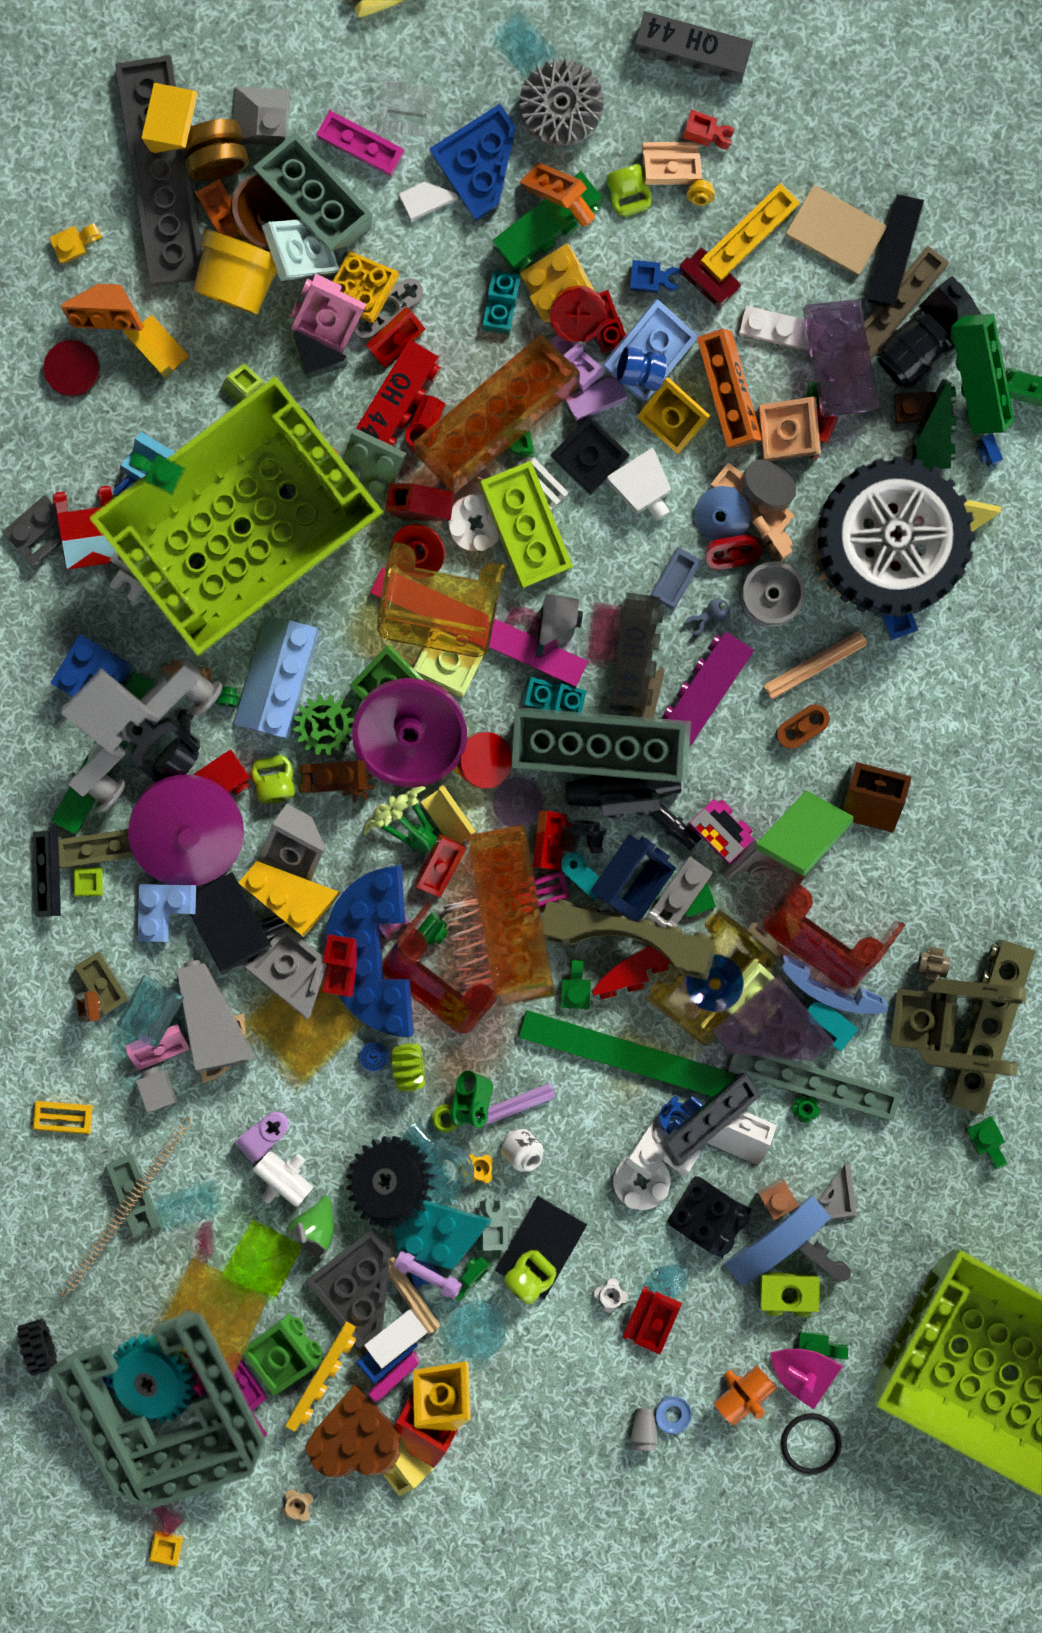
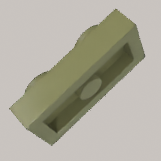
[74,951,130,1015]

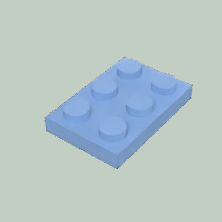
[601,299,699,403]

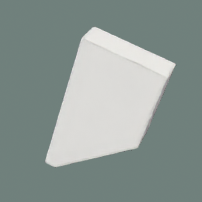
[399,182,458,221]

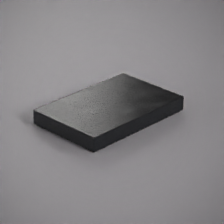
[190,872,272,974]
[495,1195,587,1300]

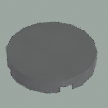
[741,460,796,511]

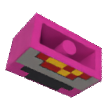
[688,799,754,864]

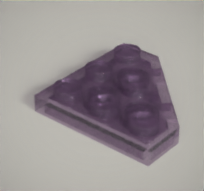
[711,976,833,1061]

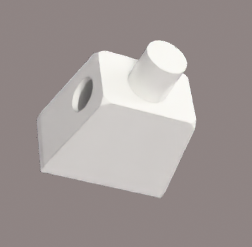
[606,448,671,521]

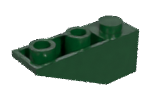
[912,379,956,469]

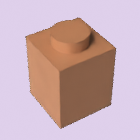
[757,1178,799,1220]

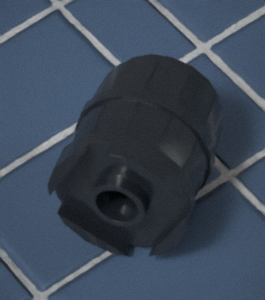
[875,308,956,389]

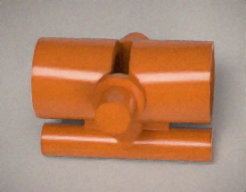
[713,1365,777,1426]

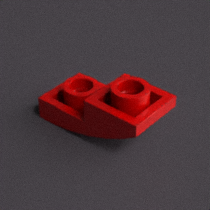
[595,290,626,353]

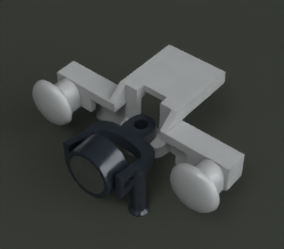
[61,658,222,813]

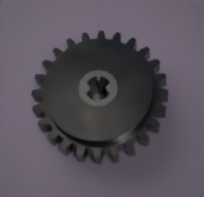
[346,1136,435,1229]

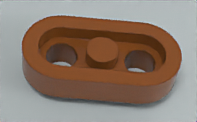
[776,704,830,749]

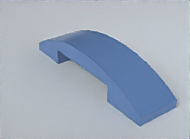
[780,953,889,1014]
[724,1195,831,1286]

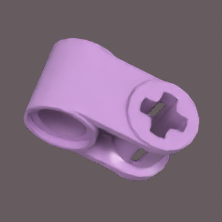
[234,1111,289,1164]

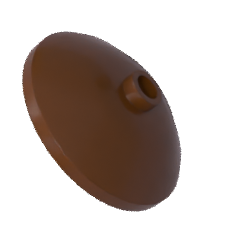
[230,175,300,253]

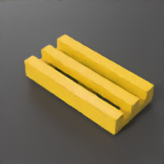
[33,1101,93,1134]

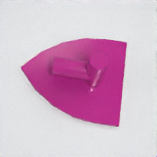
[770,1349,843,1409]

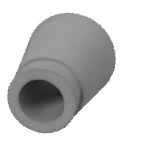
[630,1408,658,1451]

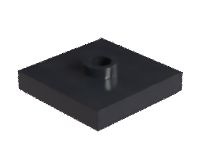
[550,415,630,496]

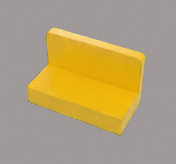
[123,315,188,379]

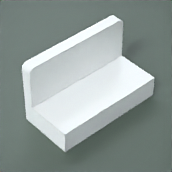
[707,1111,776,1165]

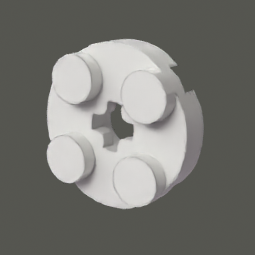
[447,494,499,551]
[613,1154,671,1210]

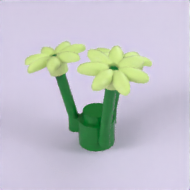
[363,786,437,854]

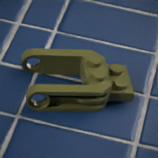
[890,978,1027,1076]

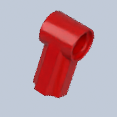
[405,395,446,455]

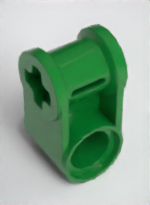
[450,1070,493,1128]

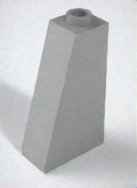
[176,960,256,1073]

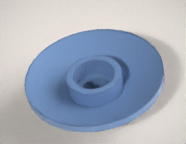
[695,486,751,541]

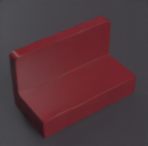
[679,248,741,309]

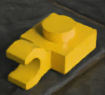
[49,224,102,265]

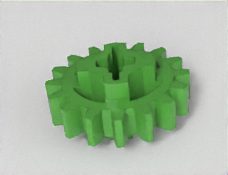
[294,694,354,756]

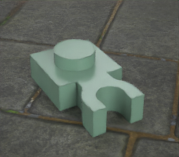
[477,1201,508,1251]

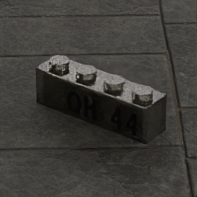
[610,592,664,713]

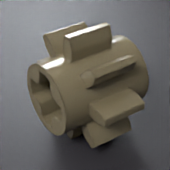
[917,947,950,983]

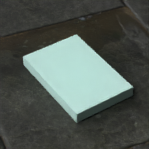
[262,220,339,281]

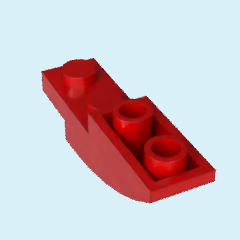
[592,946,671,1000]

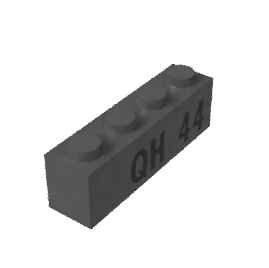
[634,11,753,84]

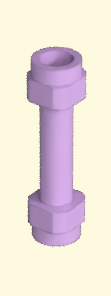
[394,1251,462,1299]

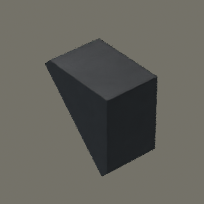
[293,331,348,379]

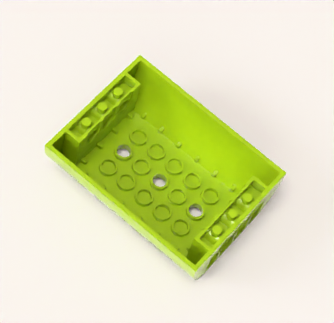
[90,376,383,656]
[875,1249,1042,1496]

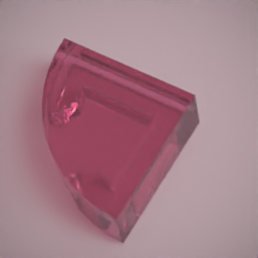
[200,1222,216,1255]

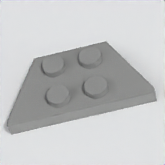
[240,927,327,1020]

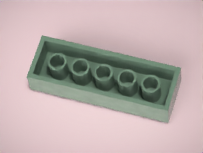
[512,708,691,782]

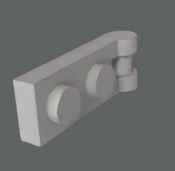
[645,856,713,929]

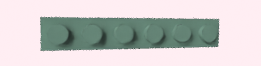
[727,1043,901,1121]

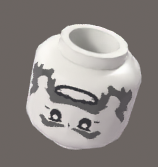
[501,1129,544,1172]

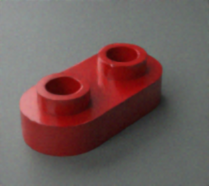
[704,534,762,570]

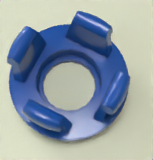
[658,1096,703,1136]

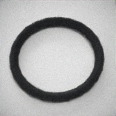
[781,1413,842,1474]

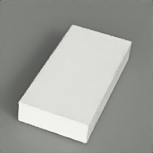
[364,1310,427,1369]

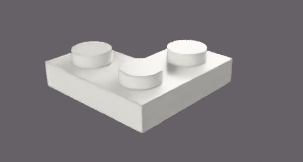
[625,1117,702,1179]

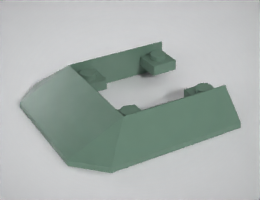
[49,1310,265,1509]

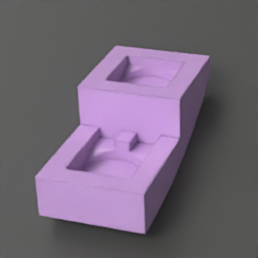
[543,335,604,392]

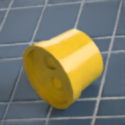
[193,230,279,315]

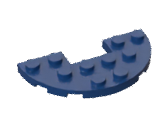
[324,865,414,1037]

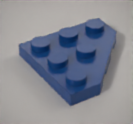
[429,103,516,222]

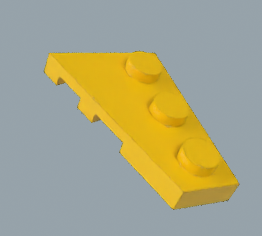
[238,861,341,937]

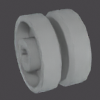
[740,561,805,628]

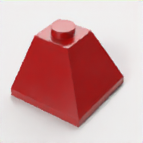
[395,1390,459,1468]

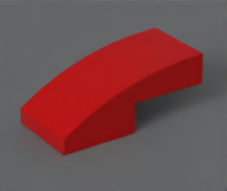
[322,934,357,997]

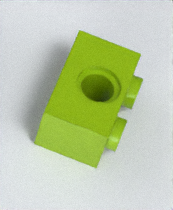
[759,1272,820,1317]

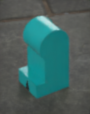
[561,852,599,901]
[805,1001,859,1052]

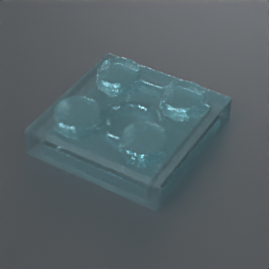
[116,974,184,1048]

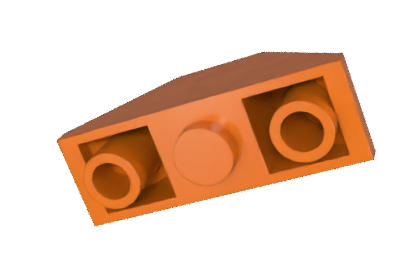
[61,284,144,331]

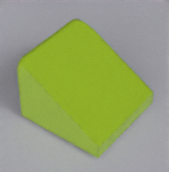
[221,363,264,403]

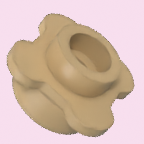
[282,1489,313,1521]

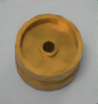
[182,119,249,181]

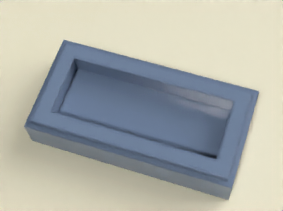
[650,547,702,610]

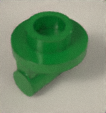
[414,912,448,946]

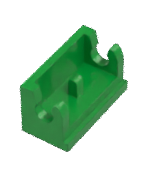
[1006,368,1042,406]

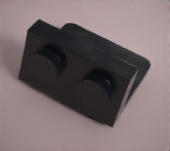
[668,1176,752,1258]

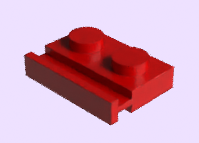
[622,1286,682,1355]

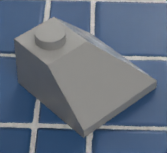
[233,86,291,146]
[258,804,325,881]

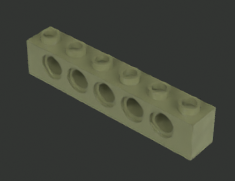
[944,940,1036,1115]

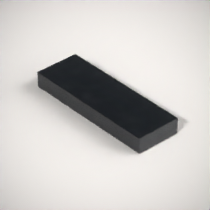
[33,830,61,917]

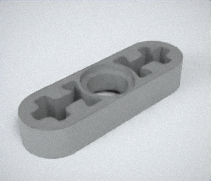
[354,278,423,341]

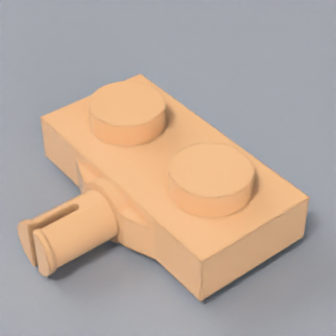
[752,516,793,562]

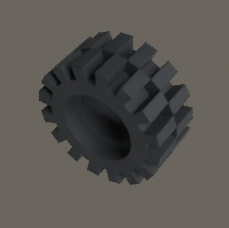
[17,1318,57,1376]

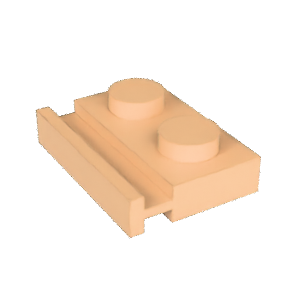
[641,142,702,185]

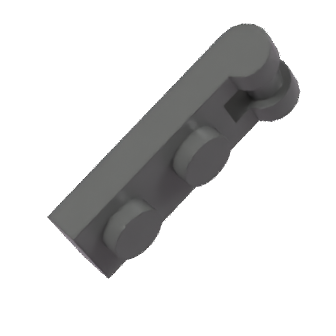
[798,1240,851,1282]

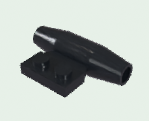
[565,775,682,818]

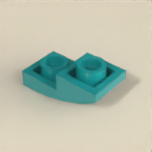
[482,270,521,335]
[521,677,587,712]

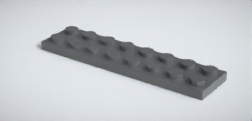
[115,55,203,287]

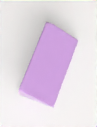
[564,376,628,423]

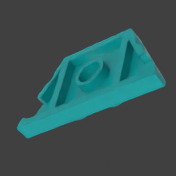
[393,1201,492,1270]

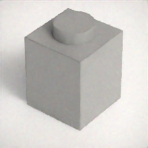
[136,1066,178,1113]

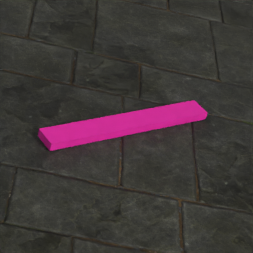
[370,567,588,688]

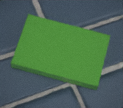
[756,790,854,877]

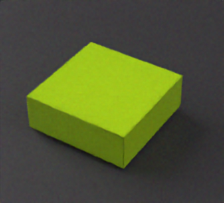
[73,867,104,897]

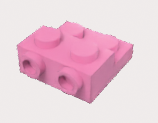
[290,274,366,353]

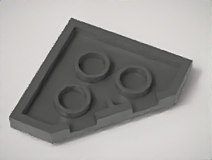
[306,1227,391,1349]

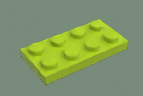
[477,461,573,589]

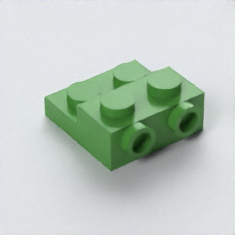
[349,645,424,702]
[240,1313,323,1396]

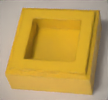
[149,1531,184,1567]

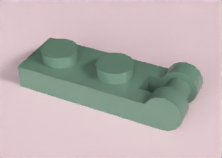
[106,1153,163,1239]

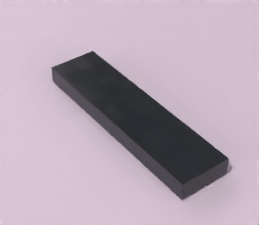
[867,194,924,308]
[659,1073,760,1167]

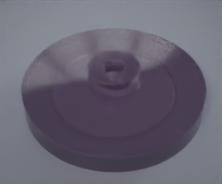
[492,777,544,829]

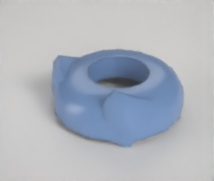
[655,1396,692,1434]

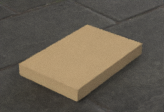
[785,185,887,277]

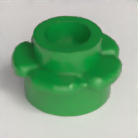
[215,686,242,708]
[792,1095,820,1123]

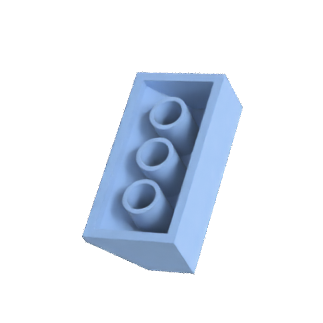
[234,616,320,740]

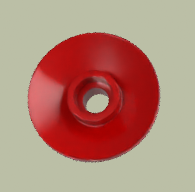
[391,524,445,579]

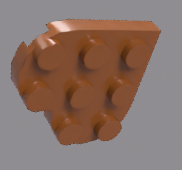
[305,1384,401,1478]

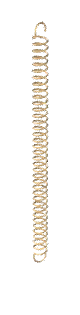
[62,1117,191,1297]

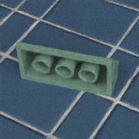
[253,132,373,252]

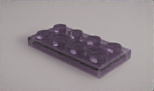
[803,299,880,417]

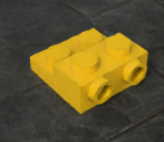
[520,243,595,323]

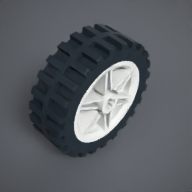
[814,457,975,617]

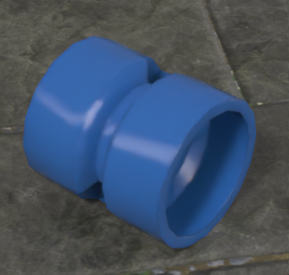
[616,346,667,391]

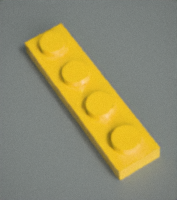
[700,183,800,283]
[285,1321,356,1432]

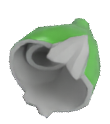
[286,1196,334,1259]

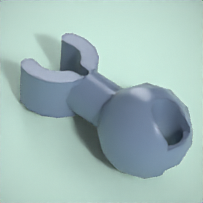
[686,598,729,636]

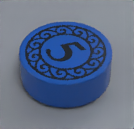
[360,1042,389,1071]

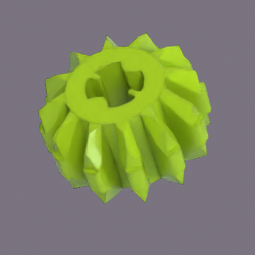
[392,1043,426,1092]

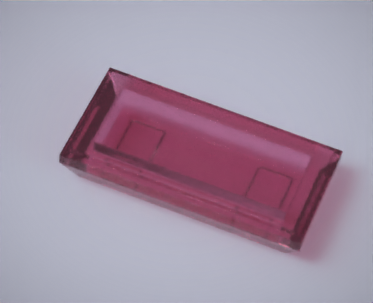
[587,602,622,662]

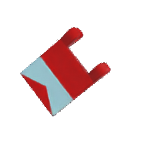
[52,486,116,570]

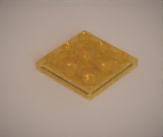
[244,979,365,1084]
[154,1258,270,1375]

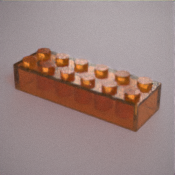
[414,334,580,494]
[468,824,556,1007]

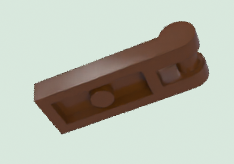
[298,760,366,793]

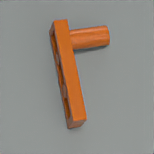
[519,162,595,226]

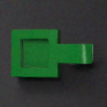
[129,452,185,496]
[561,959,591,1009]
[966,1116,1008,1170]
[455,1257,494,1302]
[798,1331,849,1360]

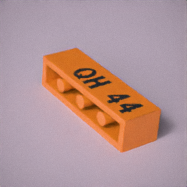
[697,328,762,449]

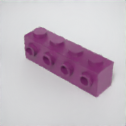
[661,631,754,747]

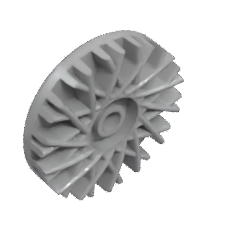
[519,58,604,146]

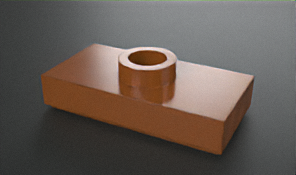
[75,991,101,1022]

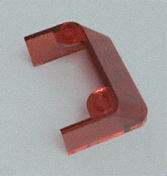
[763,870,906,989]
[382,901,518,1034]

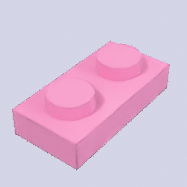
[125,1024,191,1071]

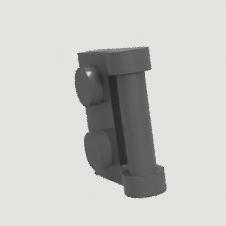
[2,495,61,570]

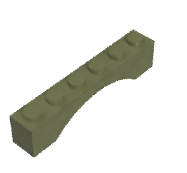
[538,899,716,980]

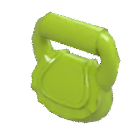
[606,164,652,217]
[251,754,295,804]
[503,1250,556,1305]

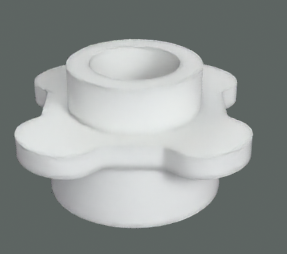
[594,1278,628,1313]

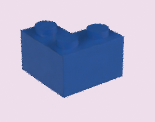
[51,634,133,697]

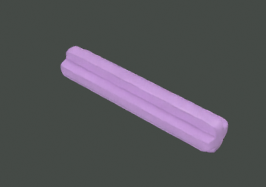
[475,1084,555,1126]

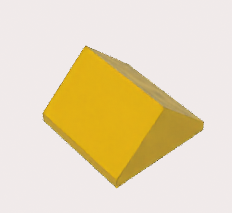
[142,83,198,153]
[637,378,710,454]
[413,1361,470,1431]

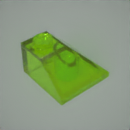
[222,1219,303,1297]

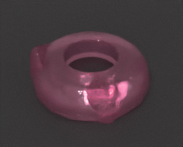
[505,607,540,637]

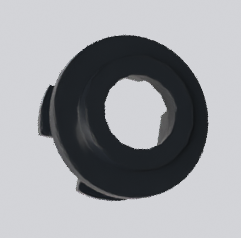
[560,820,607,854]

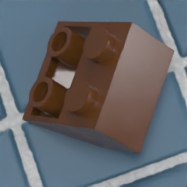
[840,762,912,833]

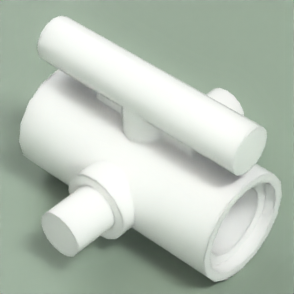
[252,1150,314,1208]

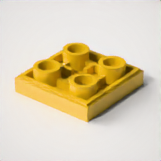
[332,251,400,324]

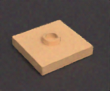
[759,397,821,461]

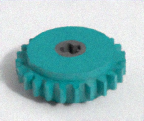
[107,1333,197,1424]

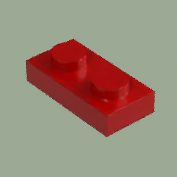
[365,307,426,368]
[533,810,567,870]
[414,834,466,898]

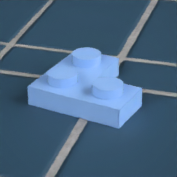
[138,884,196,942]

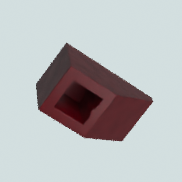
[385,483,455,521]

